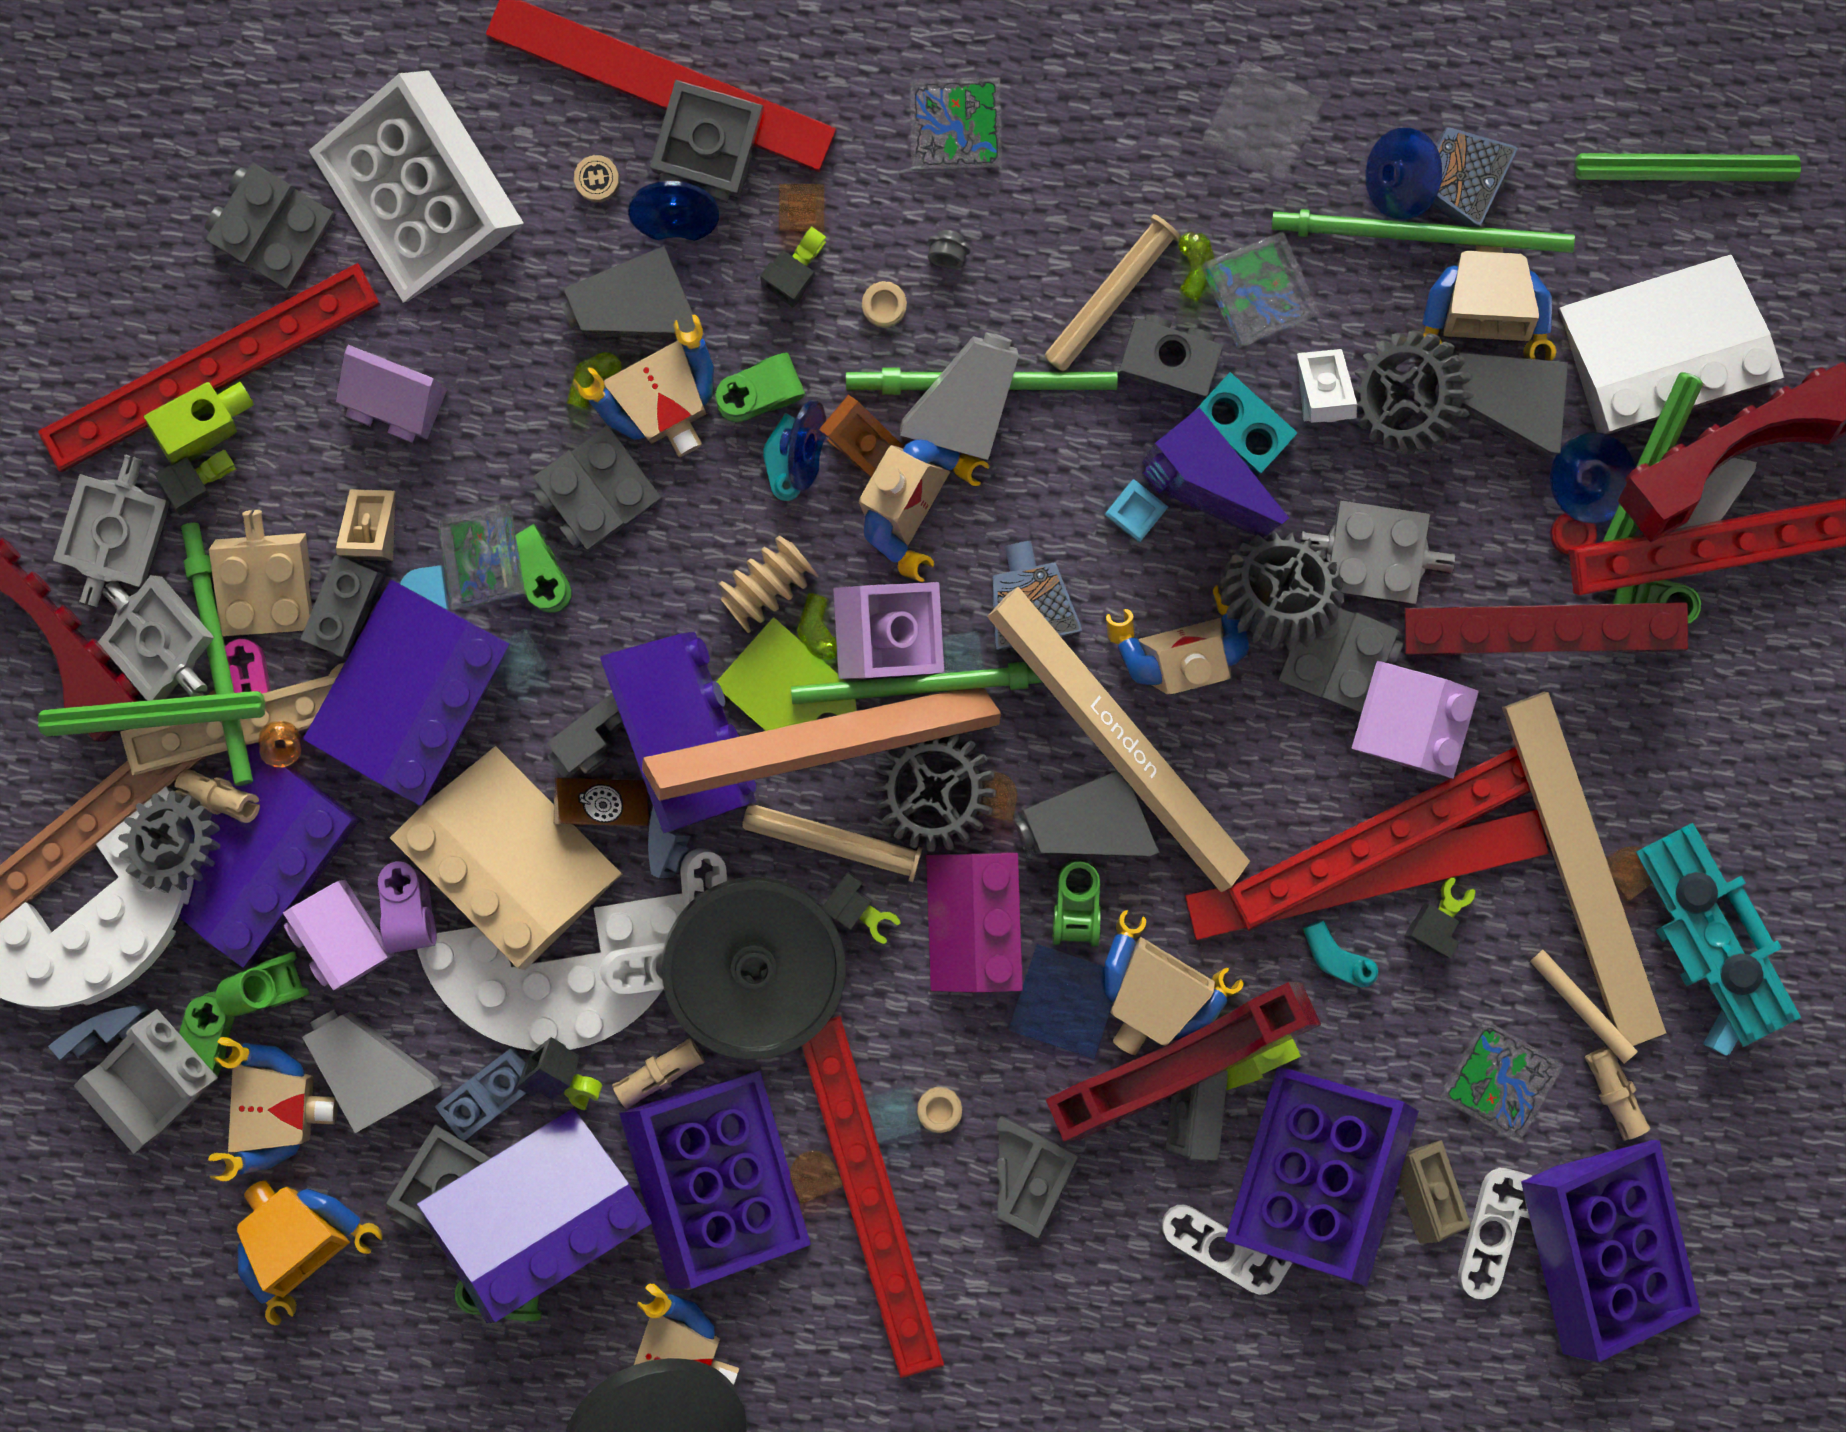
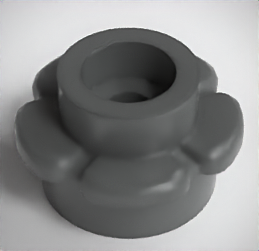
[927,230,971,269]

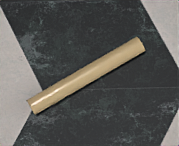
[1530,950,1638,1064]

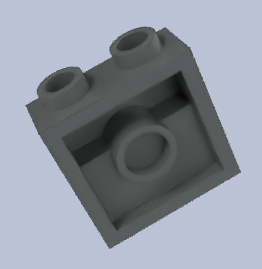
[650,80,764,203]
[205,162,336,291]
[533,425,663,552]
[1277,608,1403,715]
[547,693,624,778]
[386,1125,490,1253]

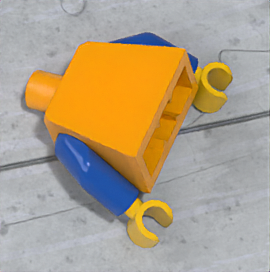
[237,1180,382,1325]

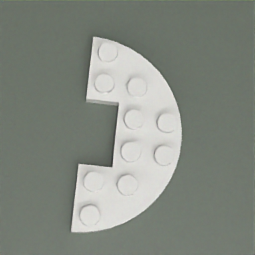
[0,787,194,1010]
[417,893,683,1051]

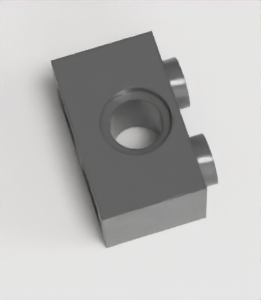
[1117,315,1223,402]
[300,555,386,658]

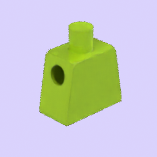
[144,382,254,465]

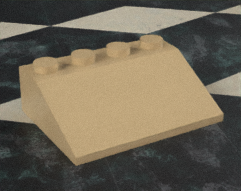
[390,746,622,970]

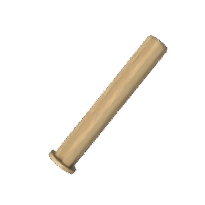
[1045,214,1181,371]
[743,804,923,882]

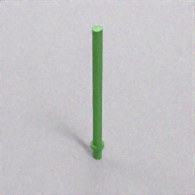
[1272,209,1575,253]

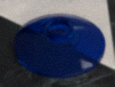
[1365,127,1442,220]
[628,181,719,241]
[780,400,826,491]
[1550,432,1635,523]

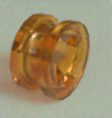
[258,721,301,767]

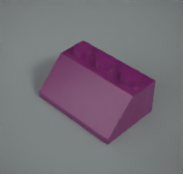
[926,852,1023,992]

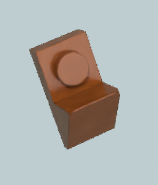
[819,394,904,478]

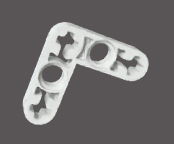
[600,848,727,994]
[1458,1168,1532,1299]
[1162,1205,1292,1295]

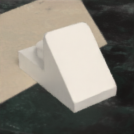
[1297,349,1357,423]

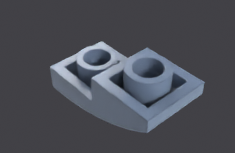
[648,807,690,878]
[48,1003,151,1060]
[435,1047,526,1142]

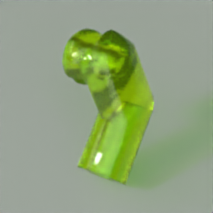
[1178,231,1216,302]
[566,352,622,410]
[797,593,837,660]

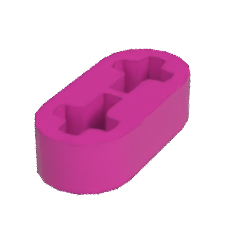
[225,639,271,694]

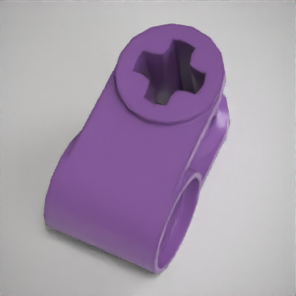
[378,861,437,953]

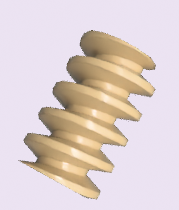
[718,536,819,633]

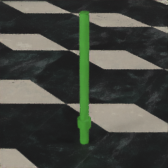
[846,368,1118,395]
[181,523,253,786]
[791,662,1043,704]

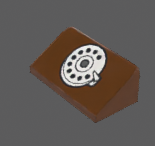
[554,778,649,826]

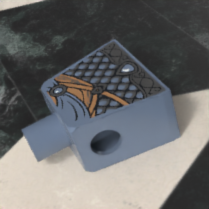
[1400,128,1518,227]
[992,541,1082,651]

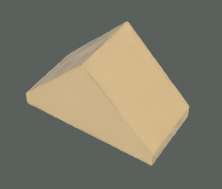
[336,489,395,561]

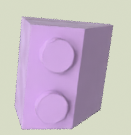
[336,345,447,443]
[833,582,944,679]
[1351,661,1479,779]

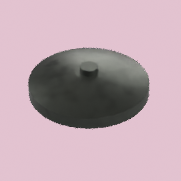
[662,877,846,1060]
[565,1358,747,1432]

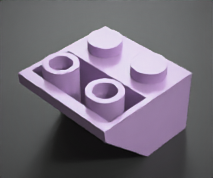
[283,880,395,991]

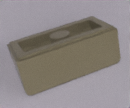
[1398,1140,1471,1243]

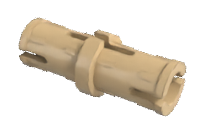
[175,769,260,823]
[612,1038,705,1110]
[1585,1046,1650,1141]

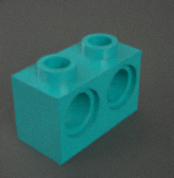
[1197,372,1298,477]

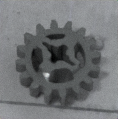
[118,791,220,893]

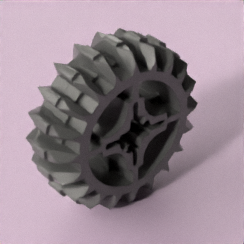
[1353,330,1474,455]
[1220,531,1344,652]
[873,734,997,852]

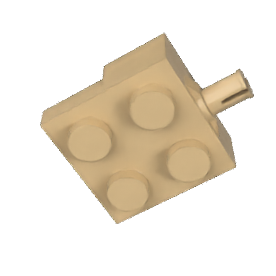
[209,510,312,636]

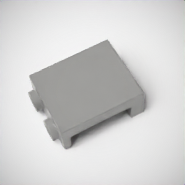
[74,1009,218,1154]

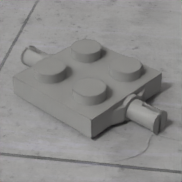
[53,455,171,607]
[1300,501,1455,604]
[98,575,214,701]

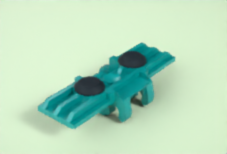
[1635,823,1801,1047]

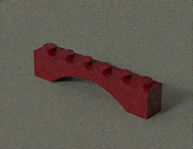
[1617,361,1846,542]
[0,538,141,742]
[1405,603,1688,656]
[1045,982,1321,1141]

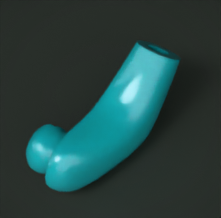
[763,413,805,501]
[1303,920,1378,988]

